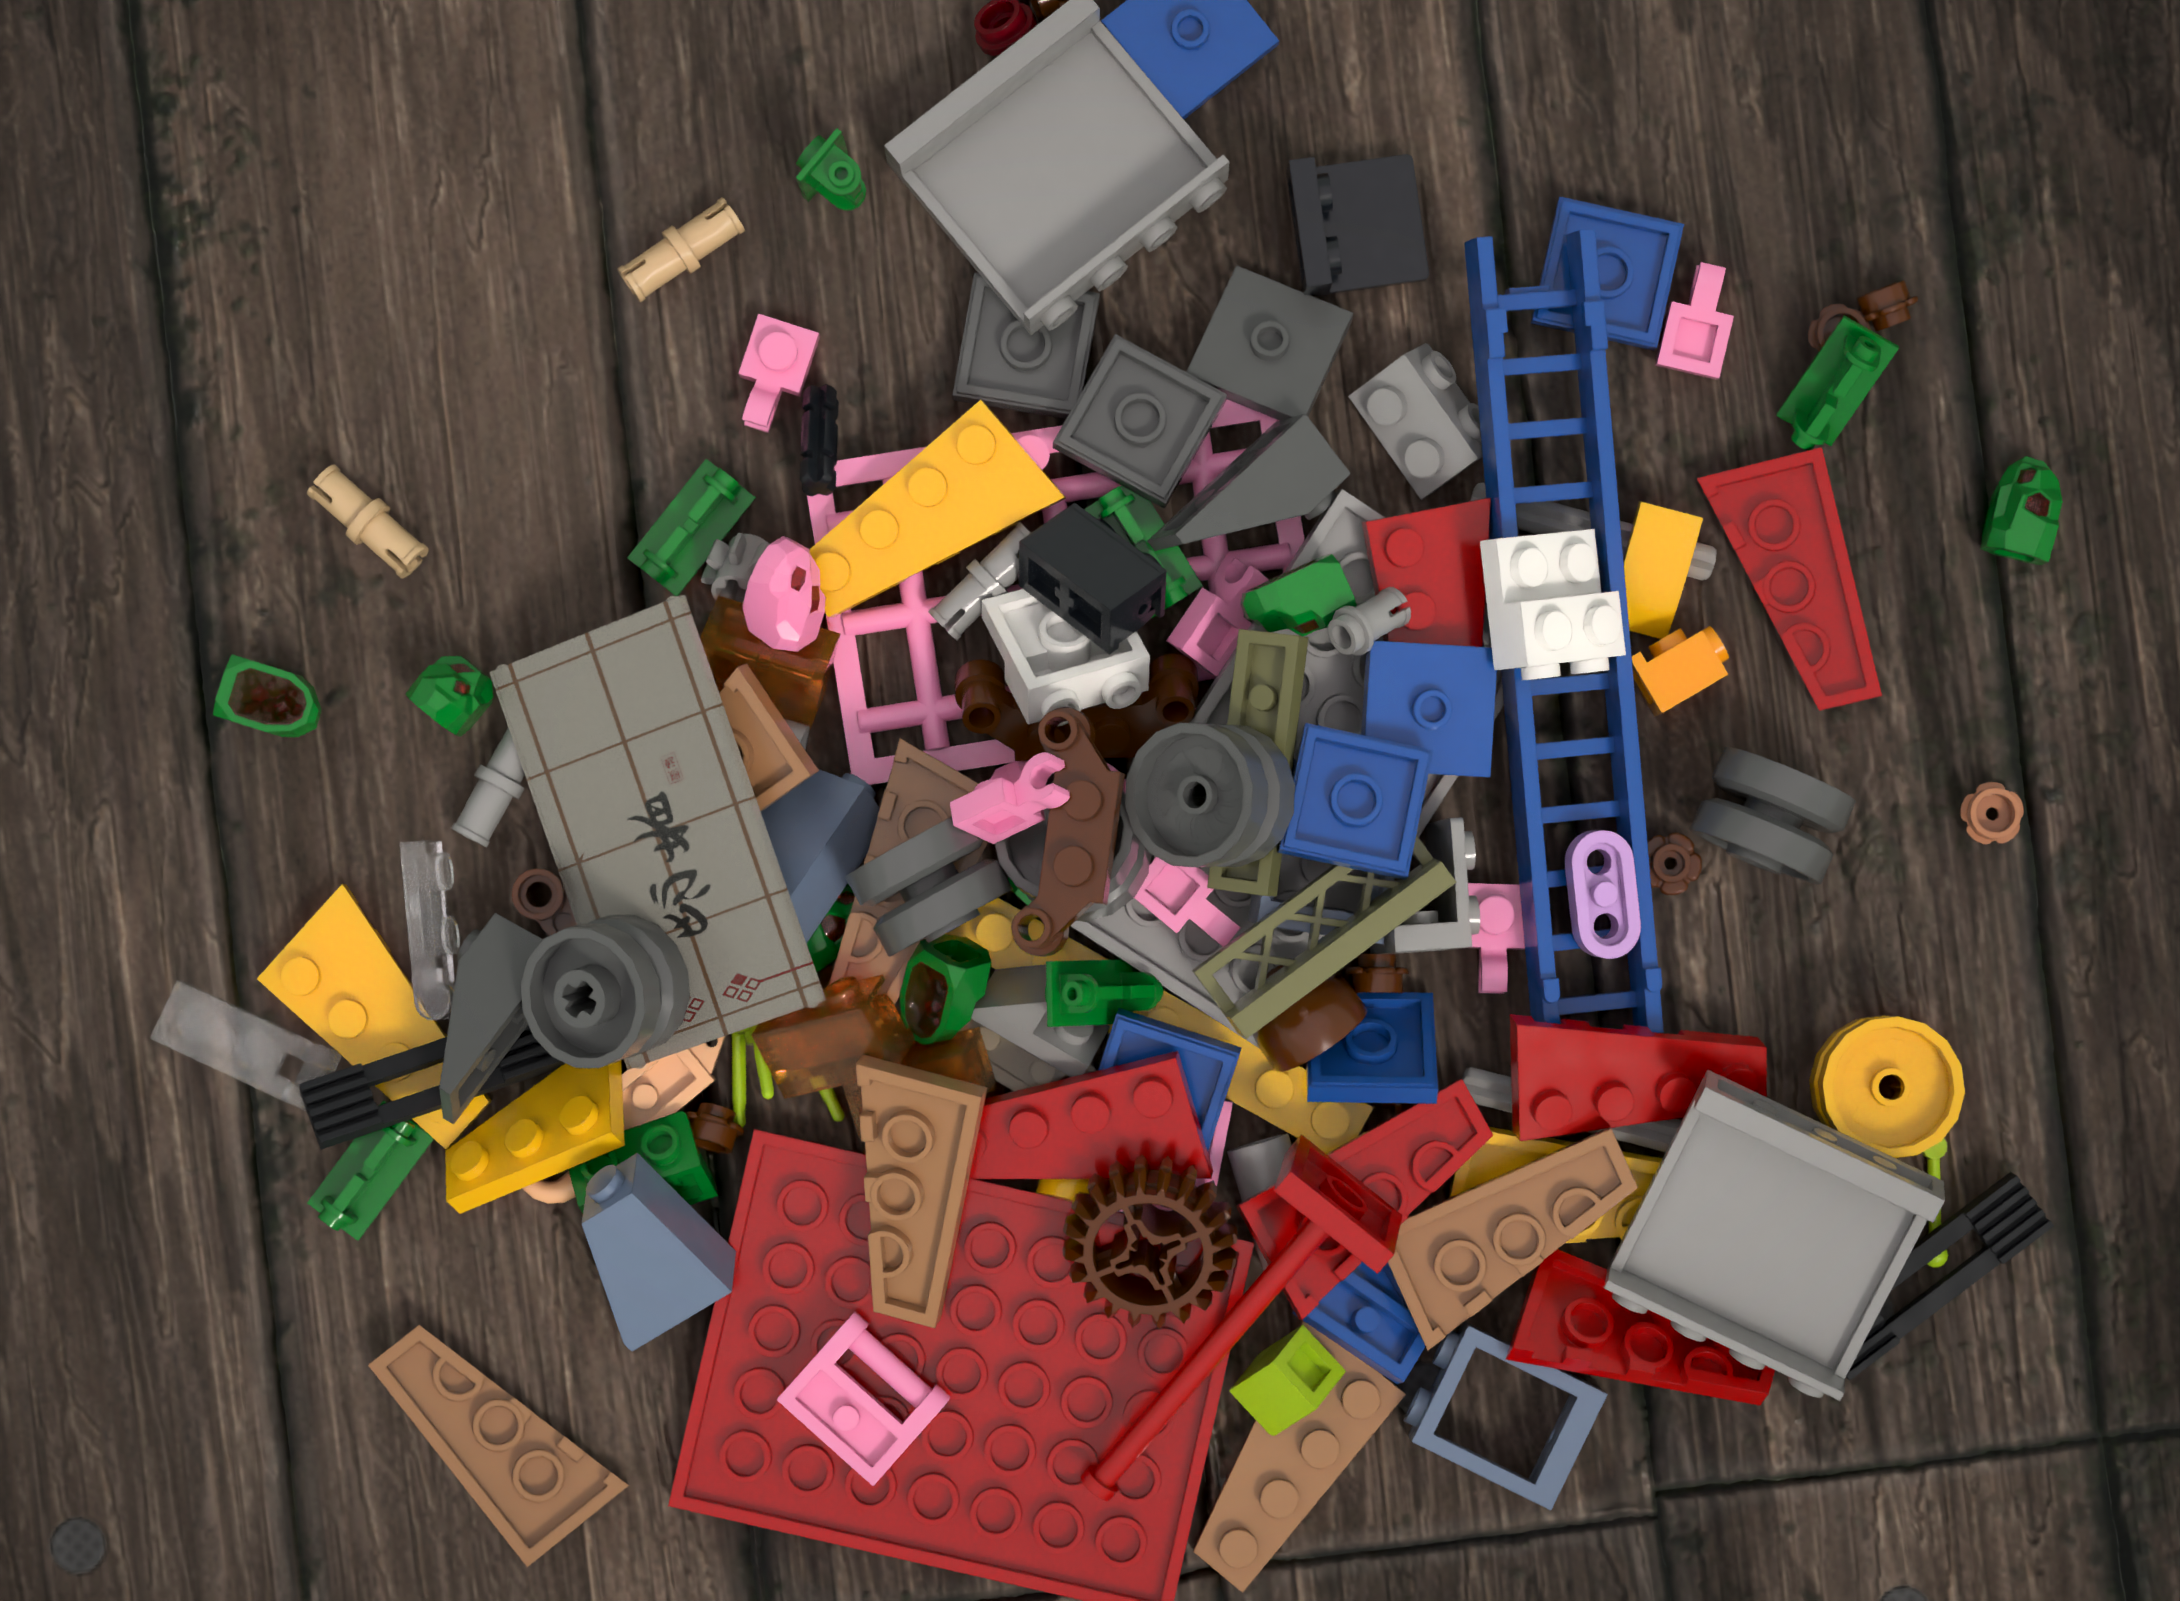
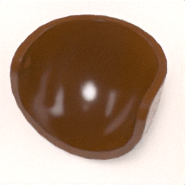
[1253,965,1368,1072]

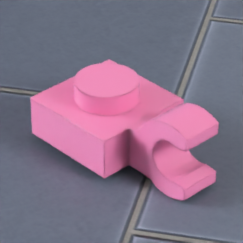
[1655,262,1734,380]
[739,314,820,433]
[1166,555,1269,677]
[950,752,1070,844]
[1134,857,1241,947]
[1468,883,1525,994]

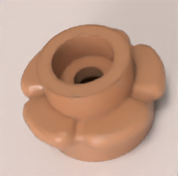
[1960,782,2024,845]

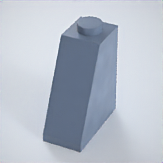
[761,769,880,944]
[581,1153,736,1352]

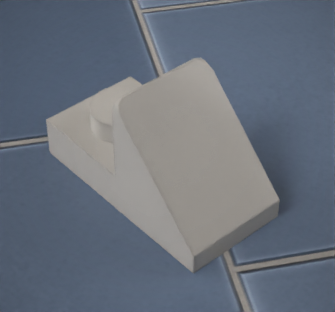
[971,964,1110,1077]

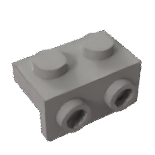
[1348,343,1483,500]

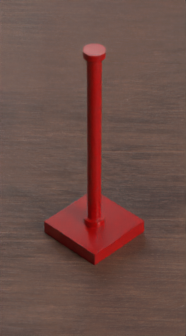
[1080,1134,1402,1501]

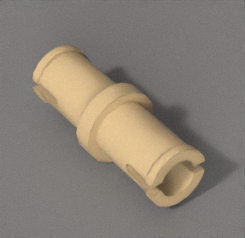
[617,197,745,303]
[307,464,429,579]

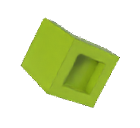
[1229,1324,1346,1436]

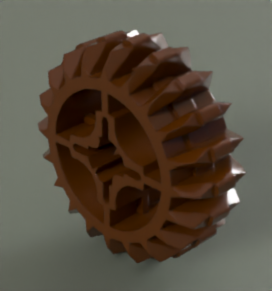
[1063,1154,1238,1330]

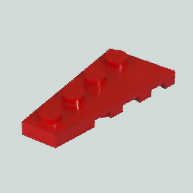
[1697,447,1882,711]
[1361,498,1491,647]
[1510,1014,1767,1141]
[969,1051,1213,1179]
[1236,1079,1493,1320]
[1505,1249,1775,1406]

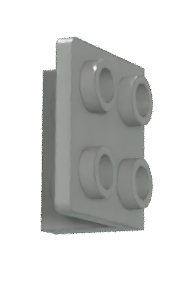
[1370,817,1480,954]

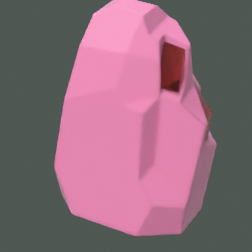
[742,536,826,652]

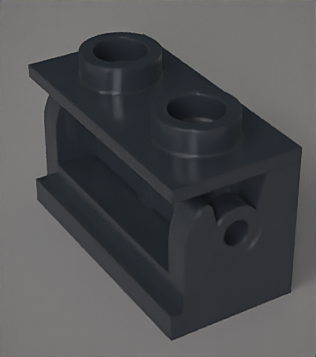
[1019,503,1167,655]

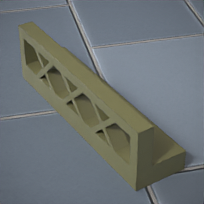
[1207,629,1309,896]
[1192,835,1457,1039]

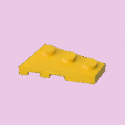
[445,1060,625,1214]

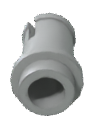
[1328,587,1411,656]

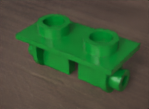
[795,128,866,211]
[1776,315,1899,451]
[627,459,756,598]
[1084,486,1203,618]
[1045,959,1163,1027]
[307,1100,434,1241]

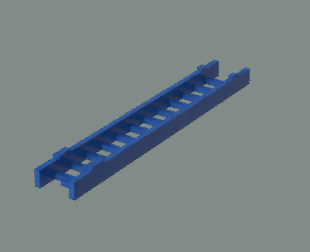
[1464,229,1664,1033]

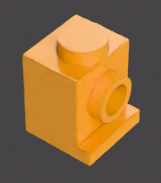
[1632,626,1729,716]

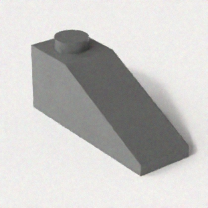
[1148,413,1351,551]
[439,913,543,1124]

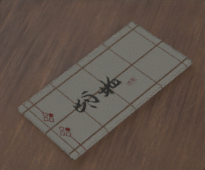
[489,595,826,1070]

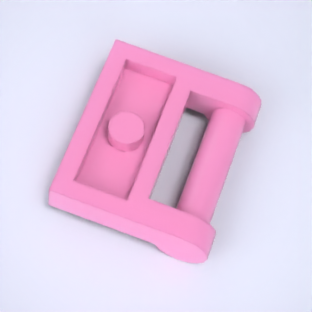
[777,1311,951,1486]

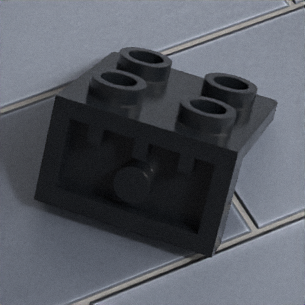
[1286,154,1429,297]

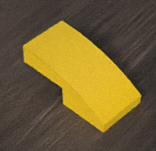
[1623,501,1703,639]

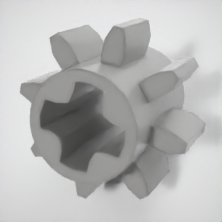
[701,533,770,612]

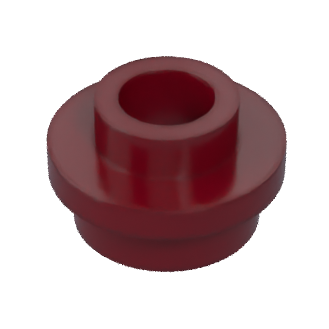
[974,0,1037,56]

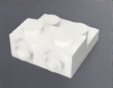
[1480,529,1626,680]
[982,589,1150,726]

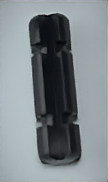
[800,384,839,497]

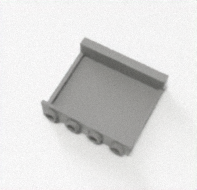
[884,0,1229,336]
[1604,1069,1945,1401]

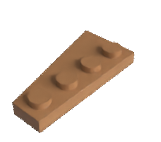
[1193,1320,1406,1593]

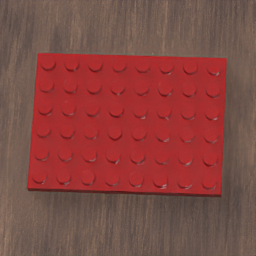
[668,1129,1254,1601]

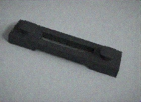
[299,1025,565,1150]
[1846,1172,2054,1381]

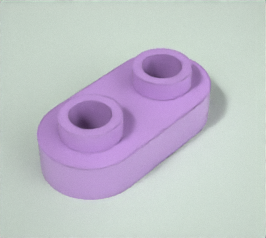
[1565,830,1641,959]

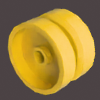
[1809,1015,1965,1158]

